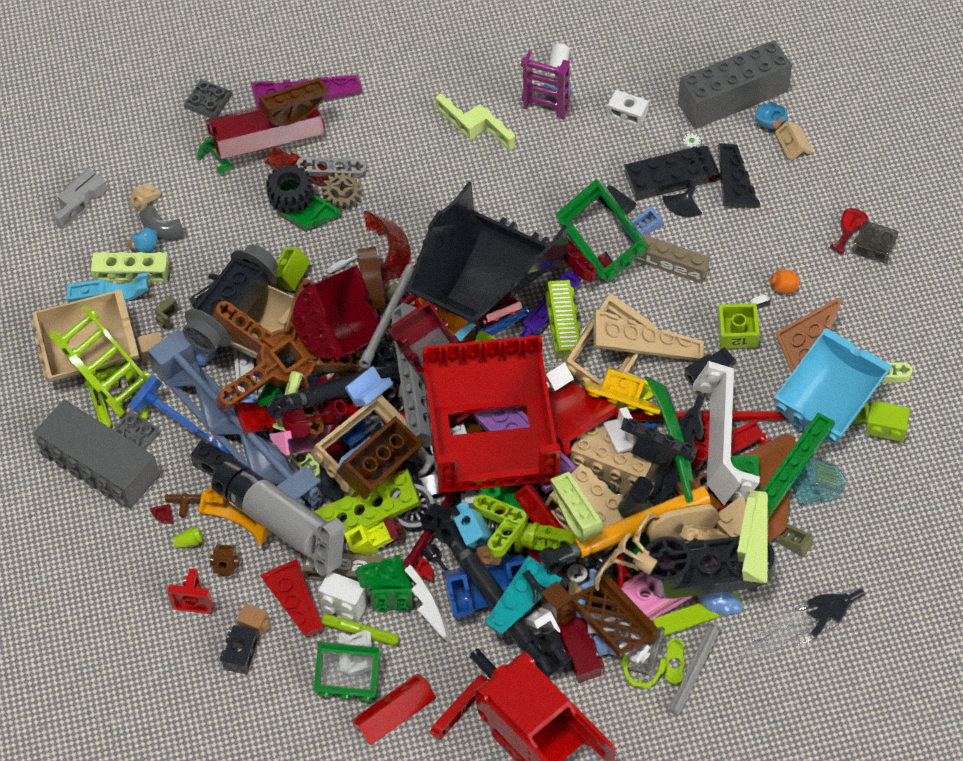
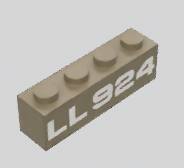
[634,234,710,284]
[303,552,386,581]

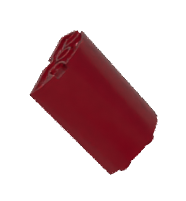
[293,265,386,359]

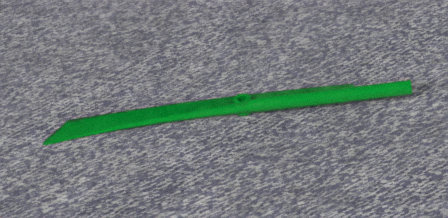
[645,376,694,503]

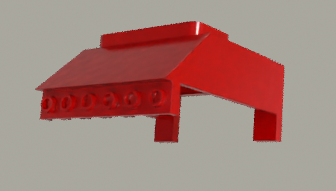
[422,335,561,493]

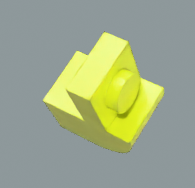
[344,522,394,556]

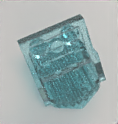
[794,456,846,506]

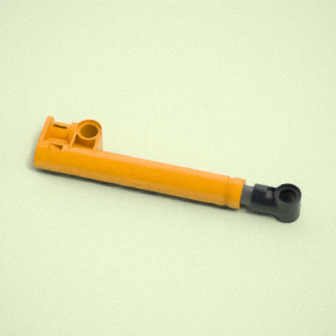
[538,486,711,574]

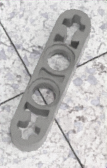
[296,157,366,177]

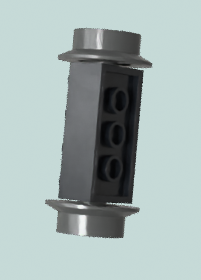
[182,244,278,353]

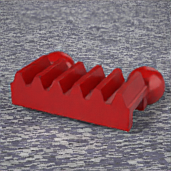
[731,419,771,456]

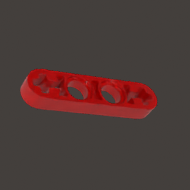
[430,674,489,740]

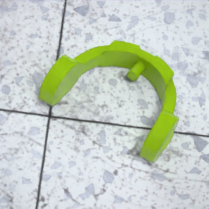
[620,655,666,689]

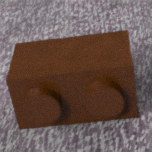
[541,581,573,627]

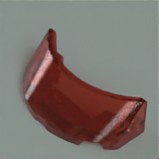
[364,210,411,282]

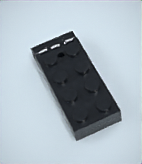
[624,146,720,201]

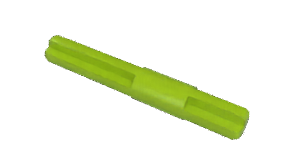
[322,614,400,646]

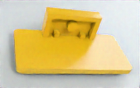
[583,367,661,416]

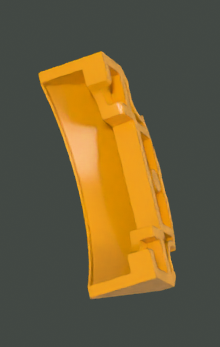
[198,487,271,546]

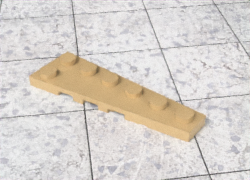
[593,310,704,361]

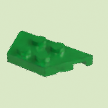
[277,187,342,231]

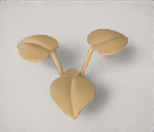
[593,512,658,591]

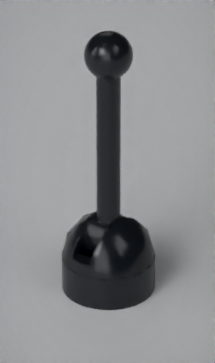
[423,544,449,571]

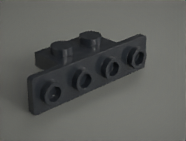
[620,417,697,469]

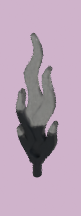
[734,588,865,665]

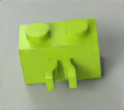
[274,247,311,291]

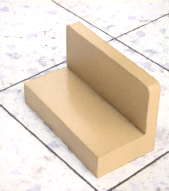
[775,120,813,160]

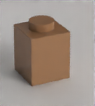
[237,603,270,637]

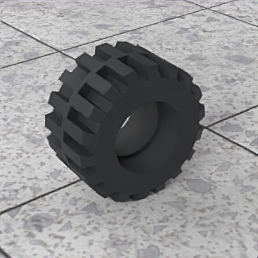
[266,164,314,214]

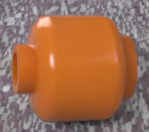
[770,269,799,294]

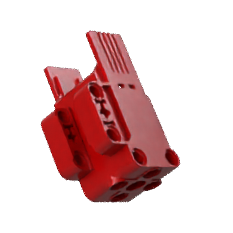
[475,652,616,761]

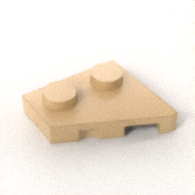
[716,495,746,537]

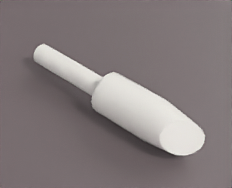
[327,255,357,273]

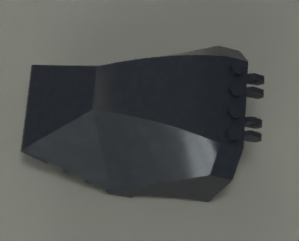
[406,181,568,323]

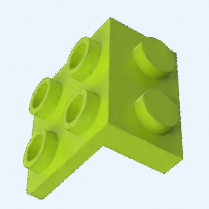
[865,401,910,443]

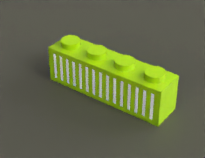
[544,280,580,358]

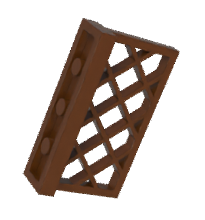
[571,575,659,656]

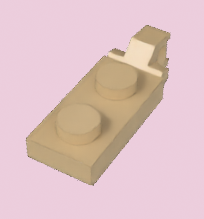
[680,524,729,541]

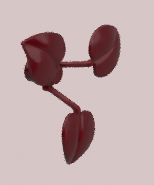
[281,373,351,461]

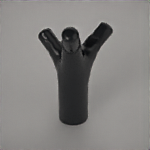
[522,570,546,603]

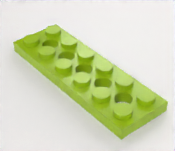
[314,469,421,540]

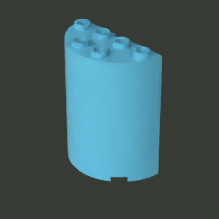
[774,328,892,443]

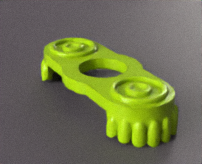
[665,638,685,686]

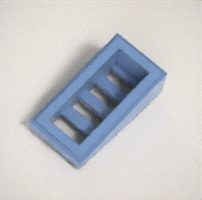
[622,206,664,242]

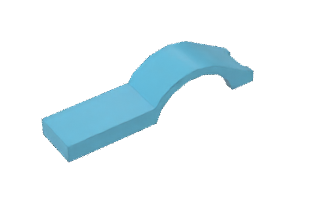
[66,272,149,303]

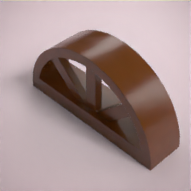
[259,77,329,126]
[357,246,386,309]

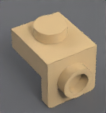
[130,183,161,211]

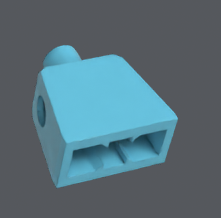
[454,502,493,550]

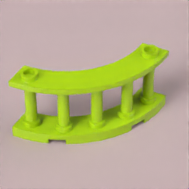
[48,305,150,417]

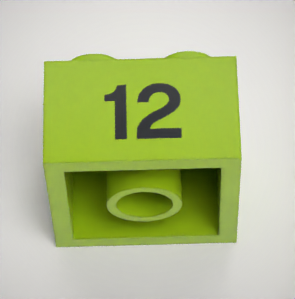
[717,303,760,349]

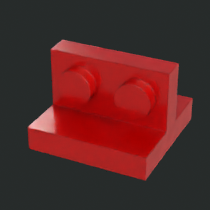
[167,568,214,614]

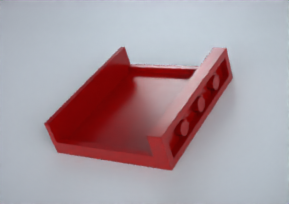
[520,381,619,456]

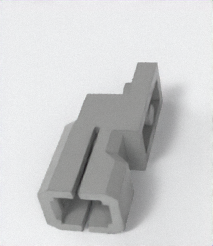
[54,168,107,230]

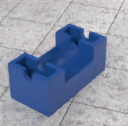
[441,553,525,618]

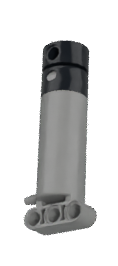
[211,459,344,576]

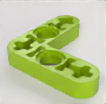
[473,495,527,557]

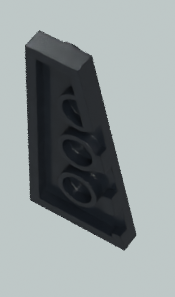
[718,143,760,208]

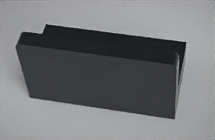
[596,185,637,215]

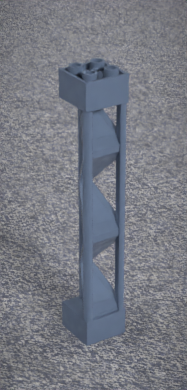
[148,329,323,510]

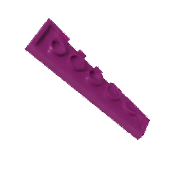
[251,75,362,107]

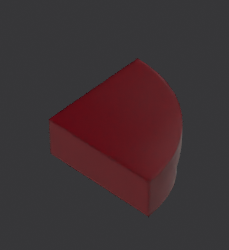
[150,504,174,524]

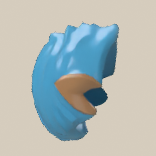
[755,101,788,129]
[127,228,158,253]

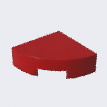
[415,557,434,583]

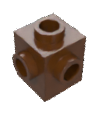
[210,544,240,577]

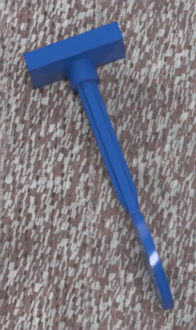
[128,374,231,455]

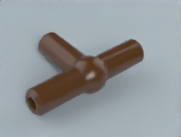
[165,493,202,518]

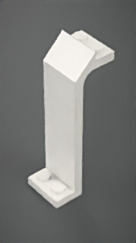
[693,361,760,505]

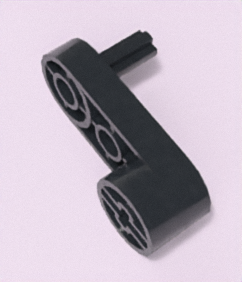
[644,536,776,599]

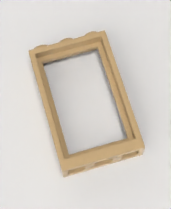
[564,293,656,399]
[310,394,407,496]

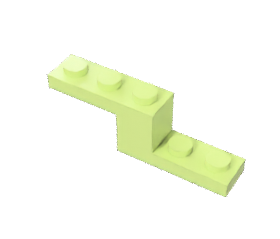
[436,94,515,151]

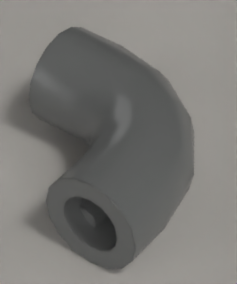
[139,207,184,239]

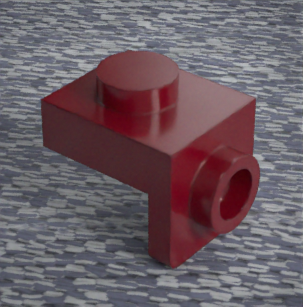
[383,517,405,546]

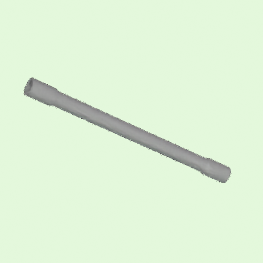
[359,264,414,369]

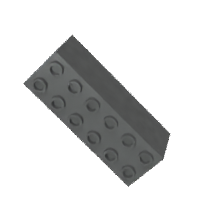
[678,40,792,129]
[34,399,160,509]

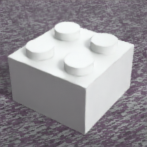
[318,572,368,623]

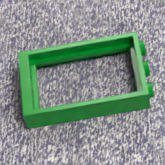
[555,179,650,282]

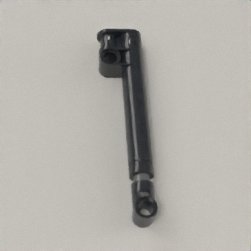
[267,343,400,419]
[436,521,574,677]

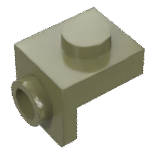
[154,296,179,330]

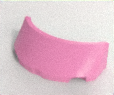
[269,424,338,456]

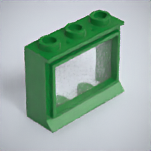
[313,641,382,701]

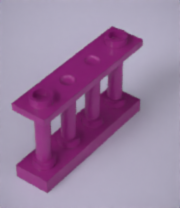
[521,50,570,120]

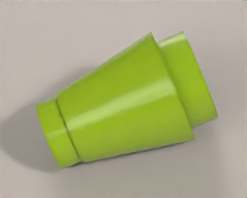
[172,527,203,548]

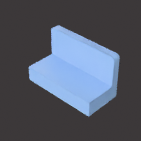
[345,367,393,407]

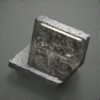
[852,220,899,264]

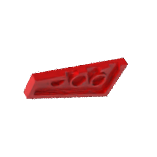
[233,402,276,433]
[260,559,325,638]

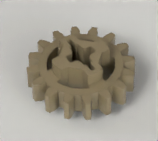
[322,172,362,210]

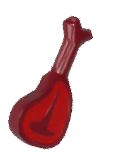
[830,208,869,255]

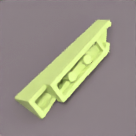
[737,490,768,583]

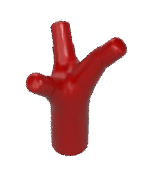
[616,556,634,589]

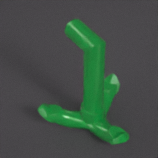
[197,136,233,174]

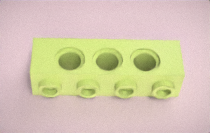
[91,252,170,282]

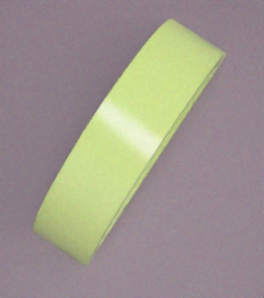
[550,472,603,542]

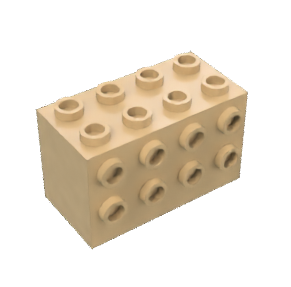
[570,421,659,494]
[545,464,637,560]

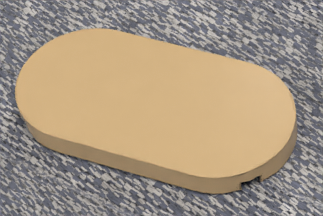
[646,504,719,542]

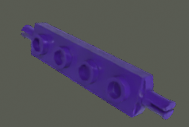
[519,271,581,337]

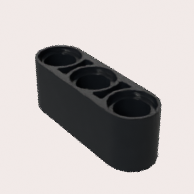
[617,476,653,517]

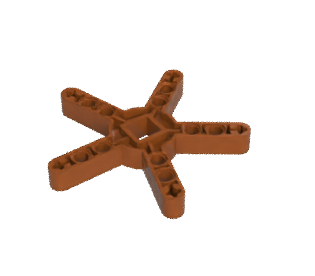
[212,279,365,441]

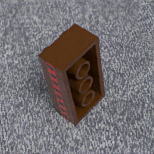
[337,416,423,500]

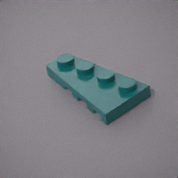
[484,556,562,635]

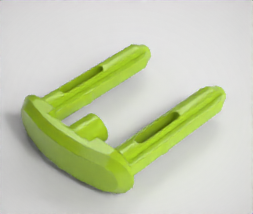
[84,364,149,427]

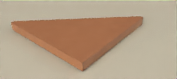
[775,298,842,372]

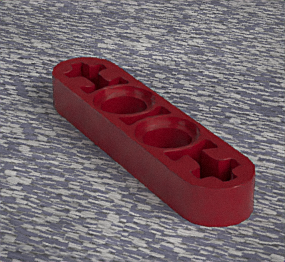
[553,235,598,281]

